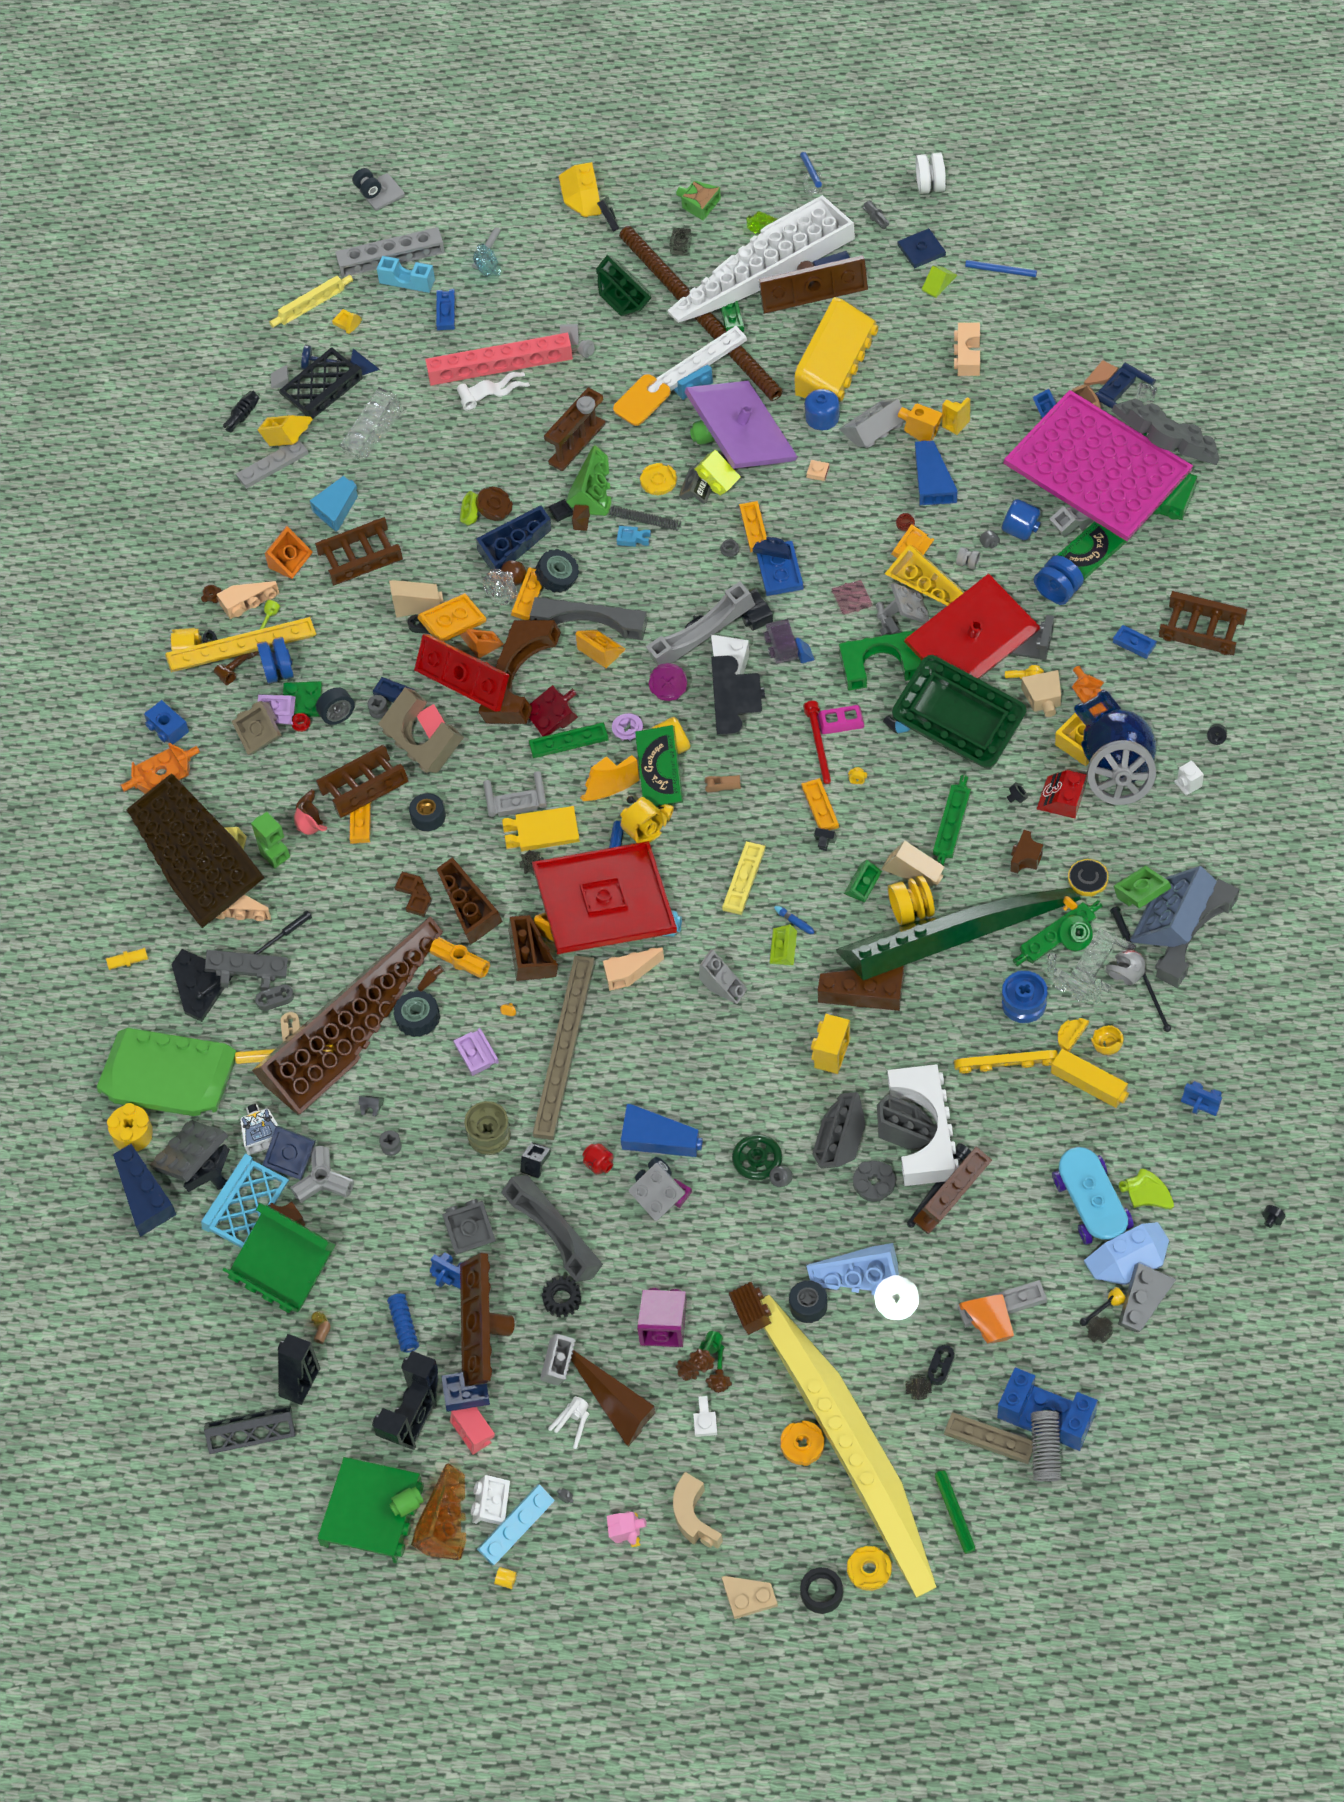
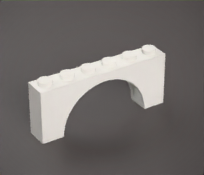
[888,1064,959,1186]

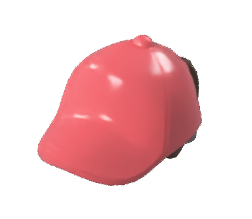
[294,789,327,835]

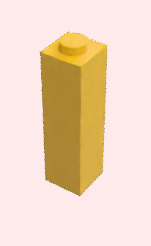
[1051,1049,1129,1108]

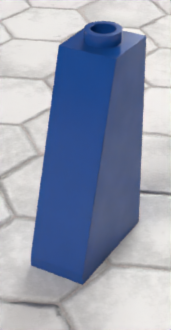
[915,441,957,505]
[621,1104,703,1157]

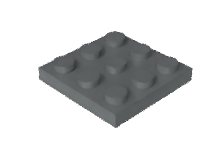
[150,1120,228,1182]

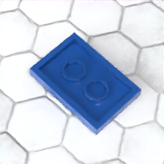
[756,541,804,596]

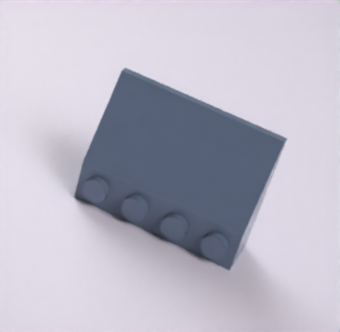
[1130,866,1217,947]

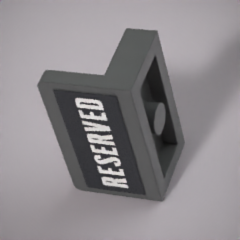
[679,463,712,504]

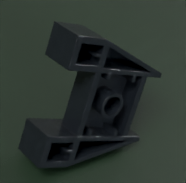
[372,1351,438,1450]

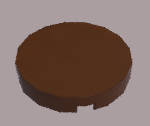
[476,486,513,521]

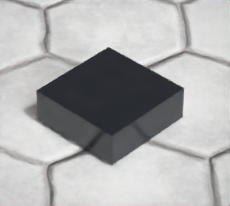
[548,499,573,522]

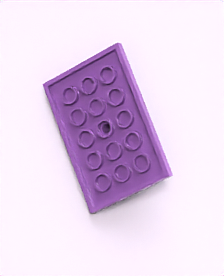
[685,381,798,469]

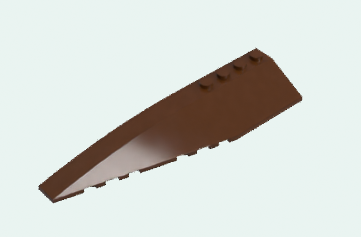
[252,916,443,1115]

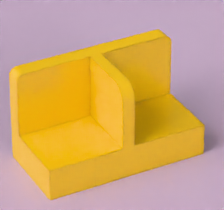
[942,397,971,435]

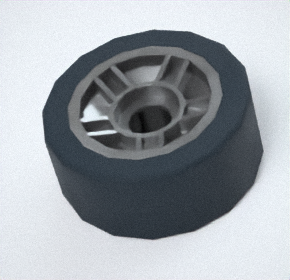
[316,687,355,725]

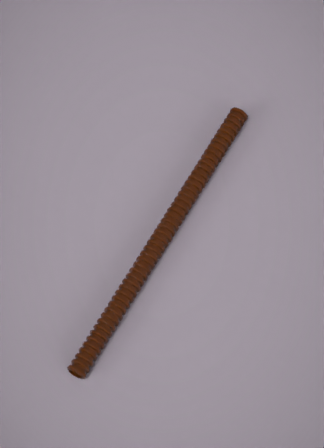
[619,226,783,401]

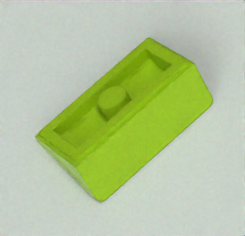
[769,924,797,965]

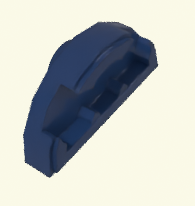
[753,537,790,559]

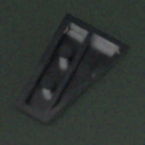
[278,1334,321,1405]

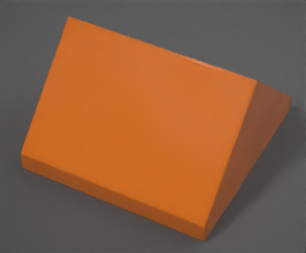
[265,526,313,579]

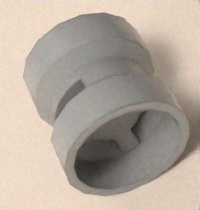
[956,547,980,570]

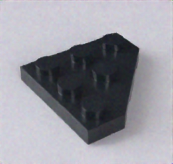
[171,949,233,1022]

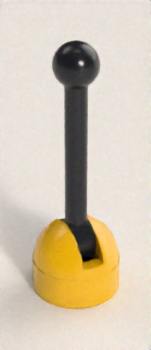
[627,796,674,821]
[1080,1287,1126,1326]

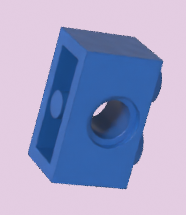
[144,700,189,744]

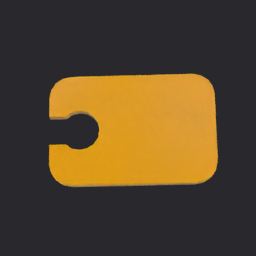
[613,374,671,426]

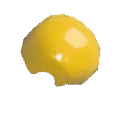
[1091,1025,1124,1055]

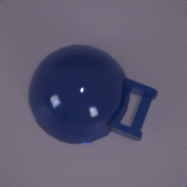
[1074,690,1157,782]

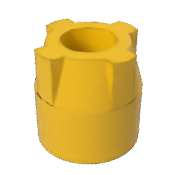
[494,1567,517,1589]

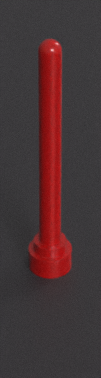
[803,701,831,784]

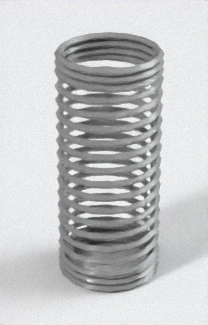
[1031,1411,1062,1482]

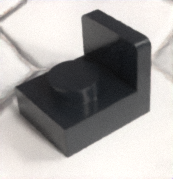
[520,1142,551,1178]

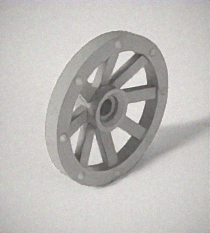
[1087,740,1156,805]

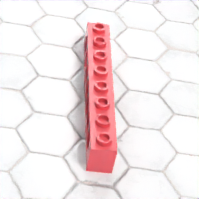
[425,332,573,386]

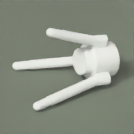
[548,1396,589,1449]

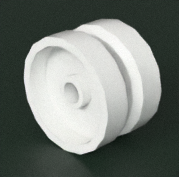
[915,152,946,194]

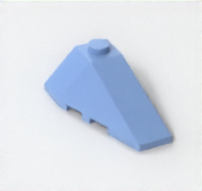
[807,1243,900,1296]

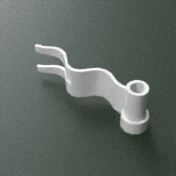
[457,372,530,411]

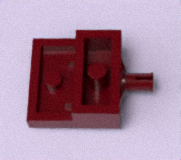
[529,685,578,736]

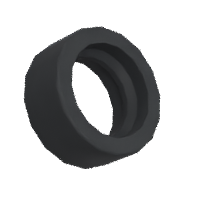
[800,1567,843,1614]

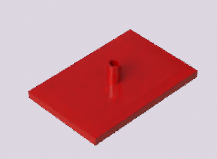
[904,573,1040,679]

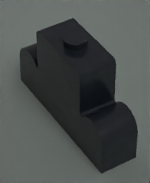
[711,655,765,736]

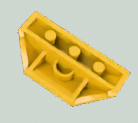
[559,162,602,217]

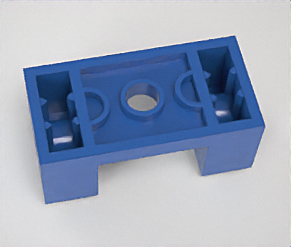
[997,1367,1098,1451]

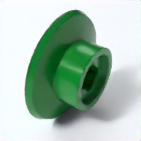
[1059,915,1093,951]

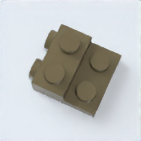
[232,701,282,755]

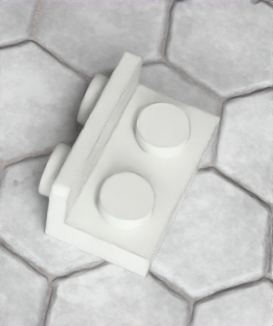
[471,1475,510,1525]

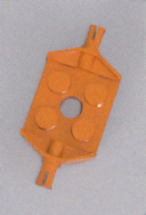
[1072,666,1125,734]
[120,743,200,794]

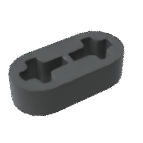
[255,985,294,1011]

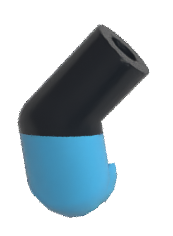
[883,715,911,734]

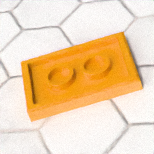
[418,593,487,642]

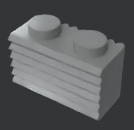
[540,1334,576,1386]

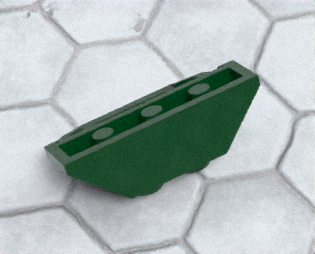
[596,255,652,316]

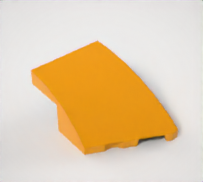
[580,755,639,801]

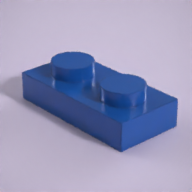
[1113,625,1156,659]

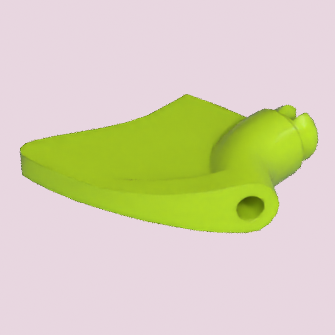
[1119,1169,1174,1209]

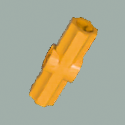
[430,937,490,978]

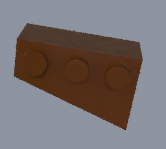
[508,915,558,981]

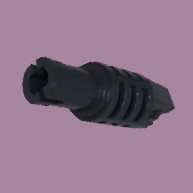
[223,390,260,433]

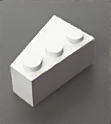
[711,635,750,674]

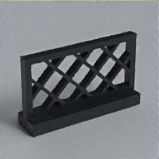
[279,347,363,419]

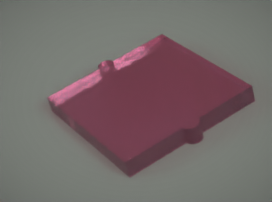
[832,580,873,615]

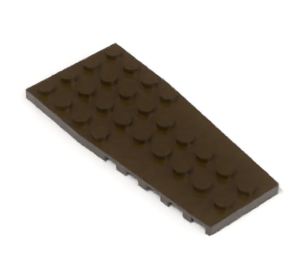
[126,773,265,928]

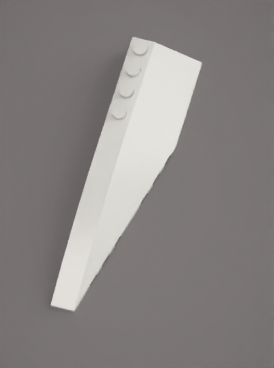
[667,195,855,323]

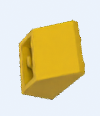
[258,415,313,446]

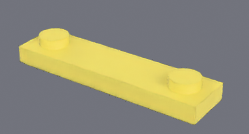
[722,841,765,915]

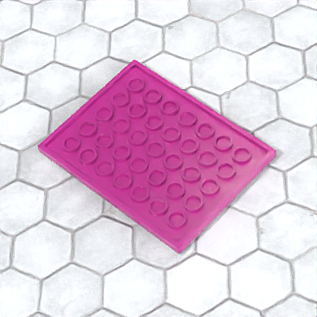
[1003,390,1193,541]

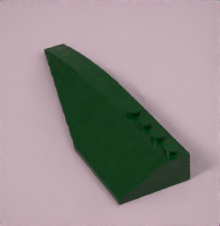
[836,888,1081,980]

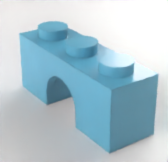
[377,256,435,293]

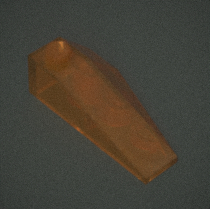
[411,1463,466,1560]

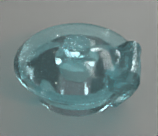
[473,243,501,277]

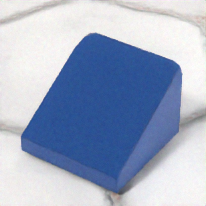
[795,638,815,663]

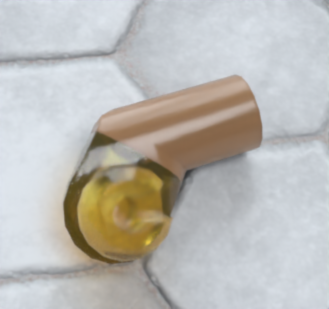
[311,1311,331,1344]

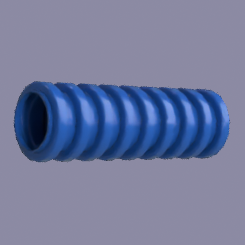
[387,1293,419,1353]

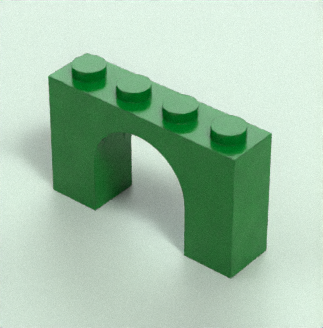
[1153,474,1197,520]
[839,630,922,691]

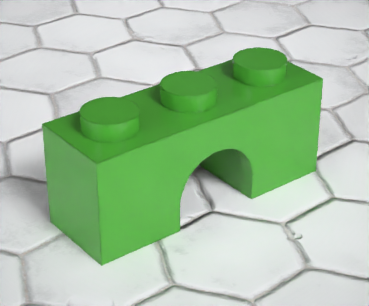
[251,812,290,869]

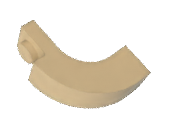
[673,1472,723,1549]

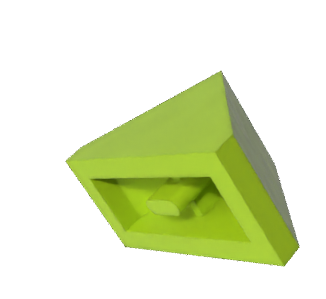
[922,266,957,298]

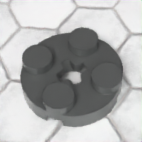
[853,1161,895,1202]

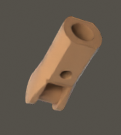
[705,775,741,792]

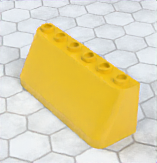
[794,297,879,402]

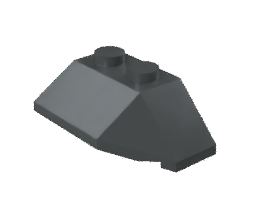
[812,1092,865,1169]
[877,1094,938,1149]

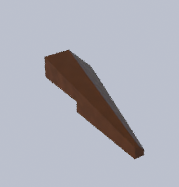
[570,1350,656,1447]

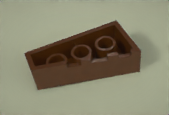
[437,857,503,945]
[817,966,904,1011]

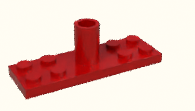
[414,634,509,712]

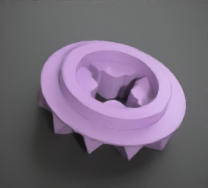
[612,713,643,741]

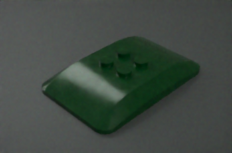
[892,655,1026,768]

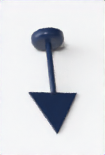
[301,344,380,376]

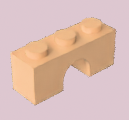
[954,323,980,376]

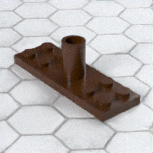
[758,255,868,314]
[460,1253,515,1387]

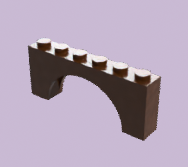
[478,620,561,724]

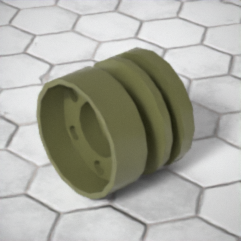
[464,1101,511,1155]

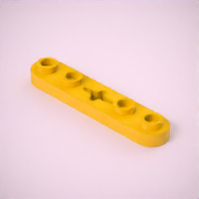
[954,1050,1058,1074]

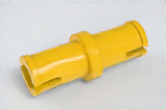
[106,947,148,970]

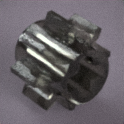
[519,850,544,876]
[1086,1316,1113,1343]
[905,1374,932,1400]

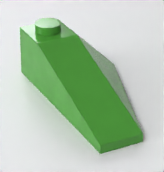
[566,445,611,516]

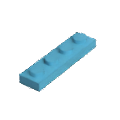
[477,1485,555,1565]

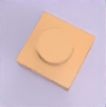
[807,460,829,481]

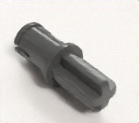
[863,201,889,229]

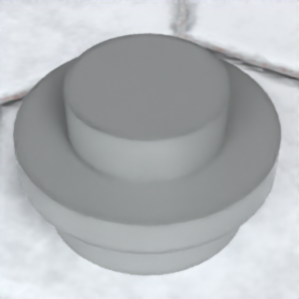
[578,340,595,358]
[577,396,595,414]

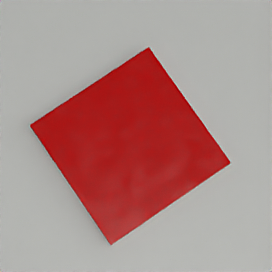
[532,841,677,955]

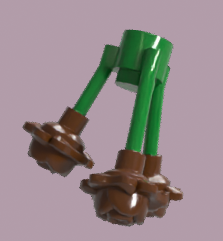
[675,1331,732,1393]

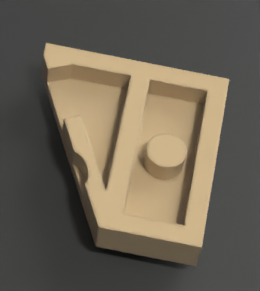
[722,1576,778,1619]

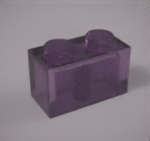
[763,619,798,664]

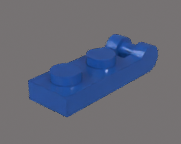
[436,289,455,331]

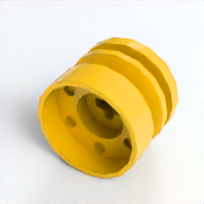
[888,875,935,926]

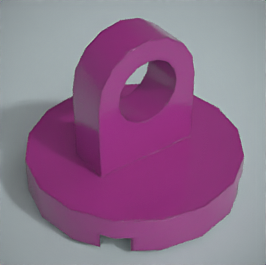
[648,663,688,701]

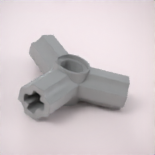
[290,1146,354,1203]

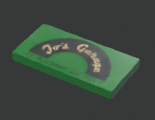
[1057,521,1127,580]
[635,725,683,807]

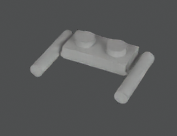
[483,771,547,817]

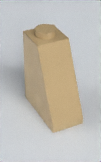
[389,580,444,618]
[882,841,944,888]

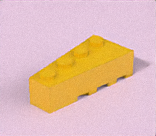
[885,545,964,606]

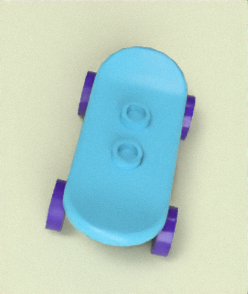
[1052,1147,1134,1245]

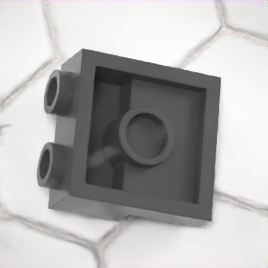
[442,1199,496,1255]

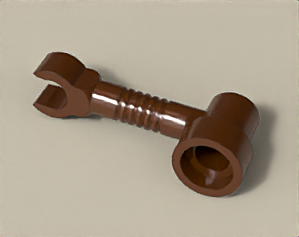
[214,651,259,685]

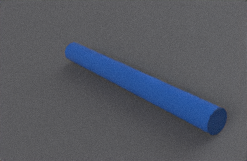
[800,152,822,188]
[965,260,1037,277]

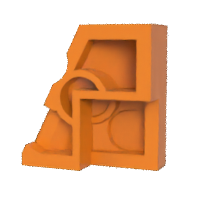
[959,1294,1014,1343]

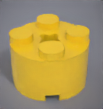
[171,628,203,651]
[620,797,667,843]
[107,1103,153,1151]

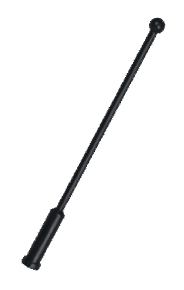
[1110,906,1171,1032]
[195,910,312,1000]

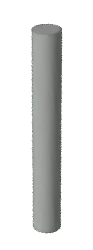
[472,227,501,269]

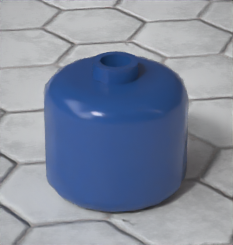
[804,389,840,431]
[1001,499,1041,541]

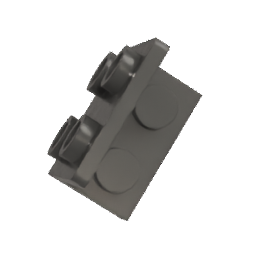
[1010,615,1054,660]

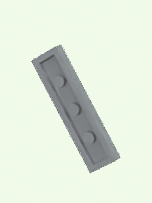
[236,440,309,489]
[958,1280,1047,1328]

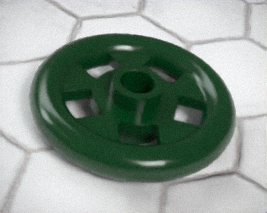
[732,1134,782,1180]

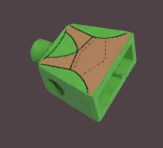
[676,181,721,221]

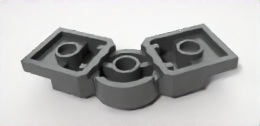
[1111,399,1220,465]

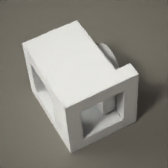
[1174,761,1204,795]

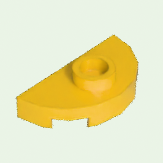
[1058,1018,1089,1052]

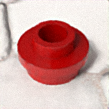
[291,713,311,732]

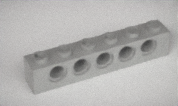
[335,227,445,278]

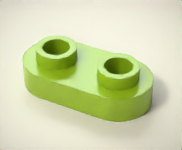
[460,491,478,526]

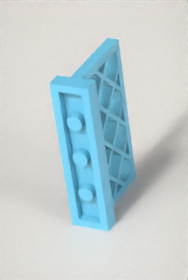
[201,1154,289,1248]

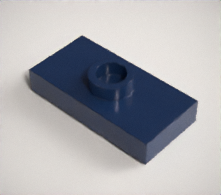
[373,677,415,703]

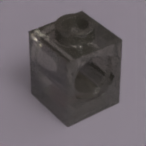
[669,227,692,256]

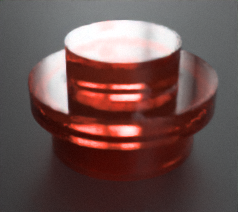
[896,513,915,531]

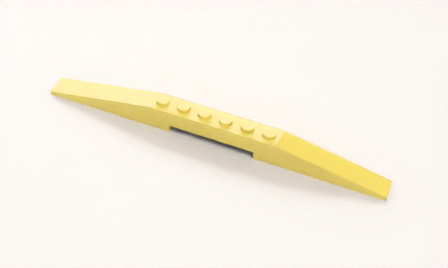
[762,1295,936,1598]

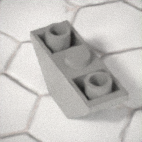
[699,950,747,1004]

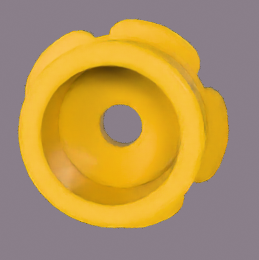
[848,767,867,784]

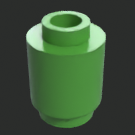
[389,1487,424,1518]

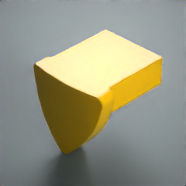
[332,309,362,334]

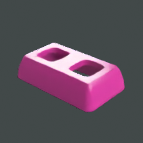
[818,705,865,734]

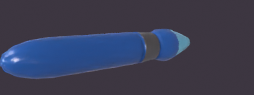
[774,906,814,934]

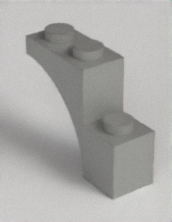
[1049,506,1094,538]

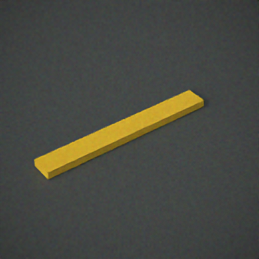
[165,617,316,672]

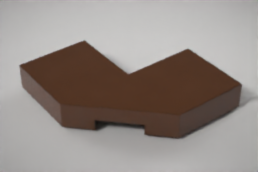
[394,871,432,917]

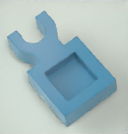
[617,526,651,547]

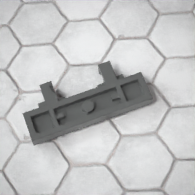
[205,950,288,991]

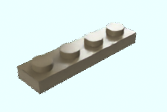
[944,1412,1036,1464]

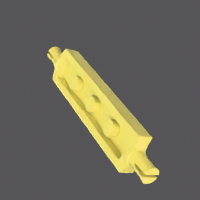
[269,275,353,328]

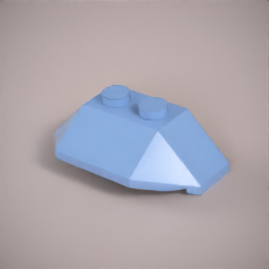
[1084,1222,1169,1285]

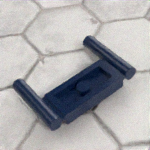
[1095,362,1156,409]

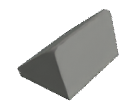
[560,324,579,345]
[271,366,289,389]

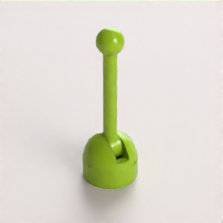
[260,600,280,629]

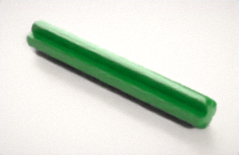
[935,1470,975,1554]

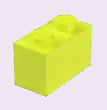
[695,450,741,496]

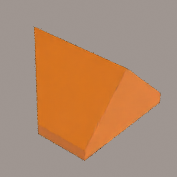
[460,629,503,659]

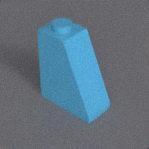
[310,476,358,532]

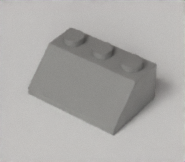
[839,399,905,448]

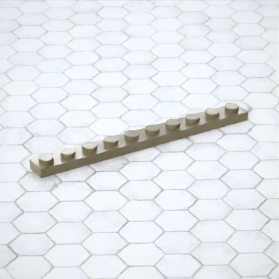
[533,955,595,1140]

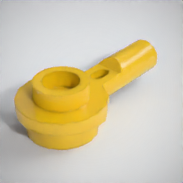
[1005,665,1044,679]

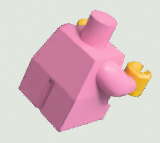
[607,1511,647,1547]

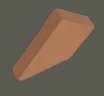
[1084,360,1118,386]

